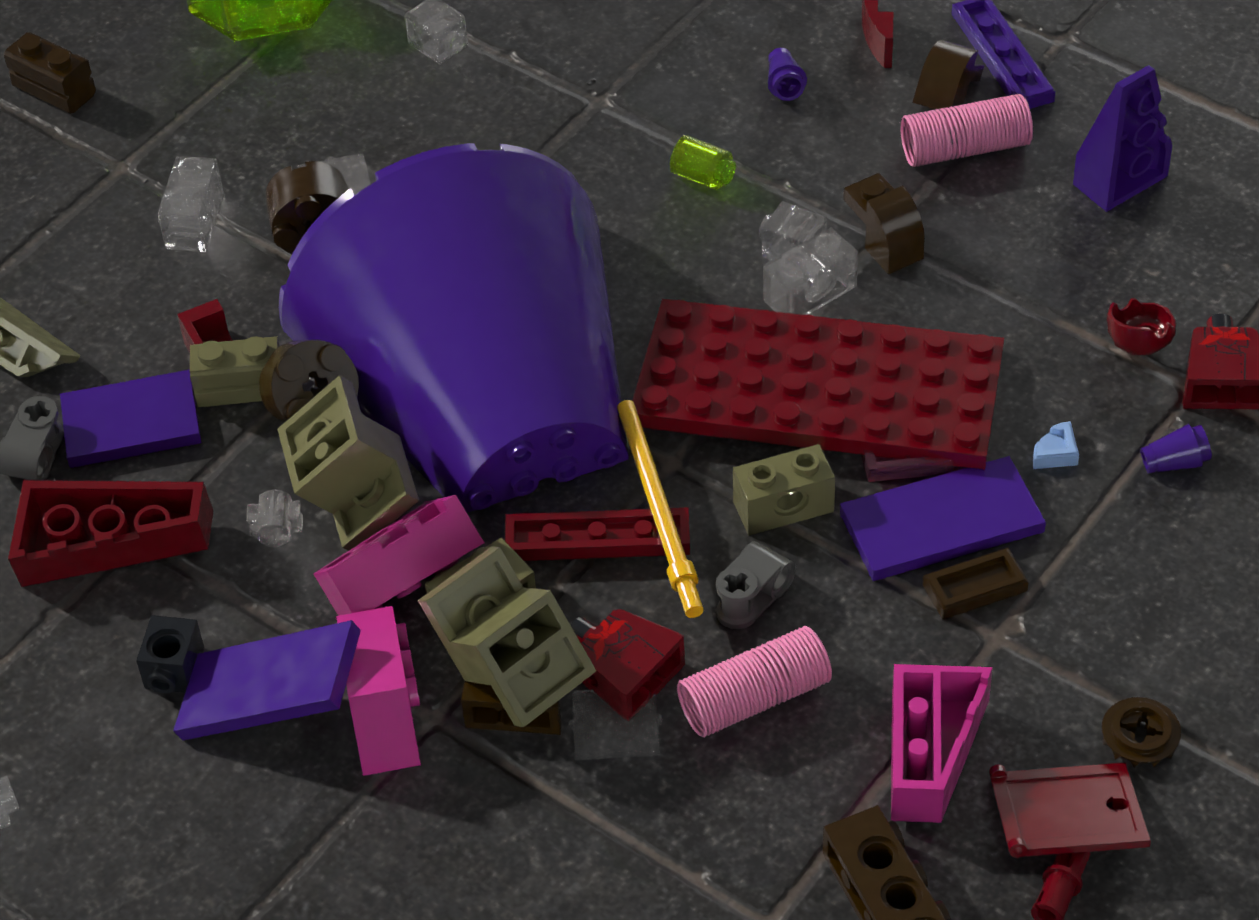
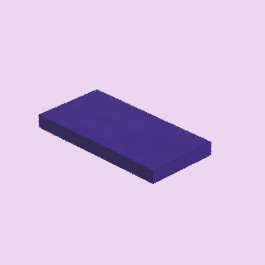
[840,456,1046,581]
[173,620,361,741]

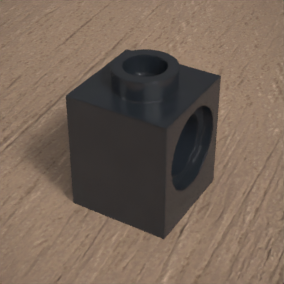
[136,615,204,693]

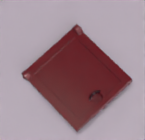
[989,763,1151,858]

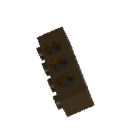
[823,805,951,920]

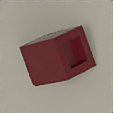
[177,299,233,353]

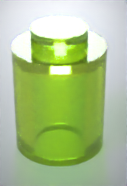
[670,135,736,190]

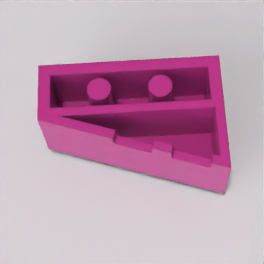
[313,495,484,616]
[336,606,421,776]
[891,664,993,823]

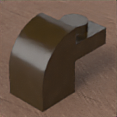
[912,40,984,109]
[843,173,925,275]

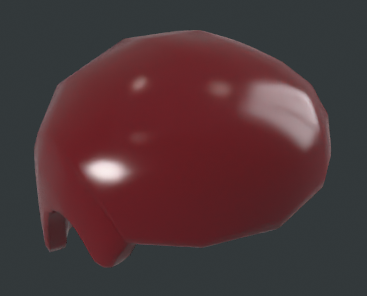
[1107,298,1176,355]

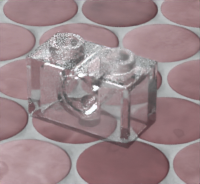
[763,227,858,315]

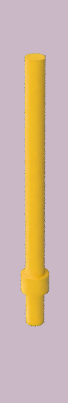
[617,400,704,618]

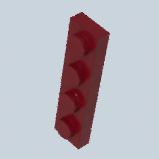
[505,507,690,561]

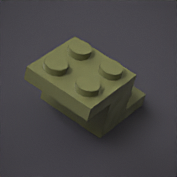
[277,375,419,551]
[418,547,596,727]

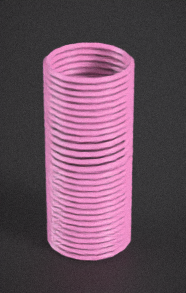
[901,94,1033,167]
[677,626,832,738]

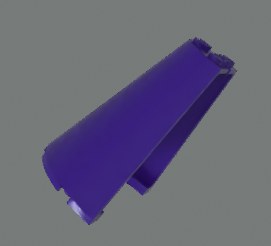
[278,143,629,513]

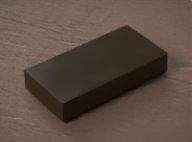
[923,548,1029,620]

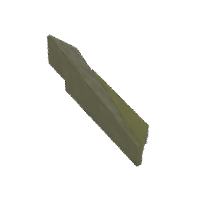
[0,297,80,377]

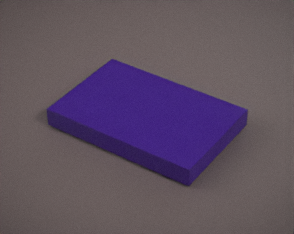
[60,370,202,468]

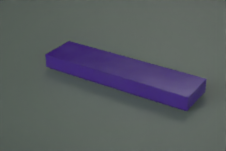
[952,0,1056,109]

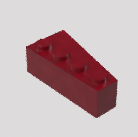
[8,480,214,587]

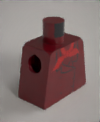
[1182,314,1259,409]
[571,609,685,723]

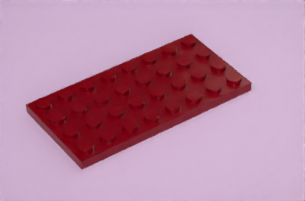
[632,299,1004,470]

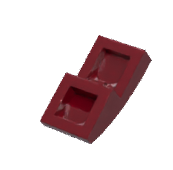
[862,0,894,68]

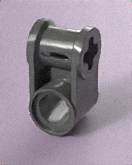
[0,396,65,481]
[716,541,797,629]

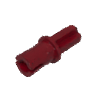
[1031,852,1090,920]

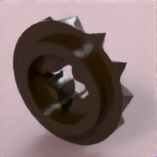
[1101,697,1181,768]

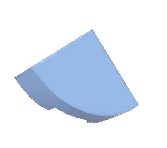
[1033,421,1079,469]

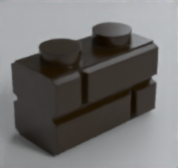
[3,32,96,113]

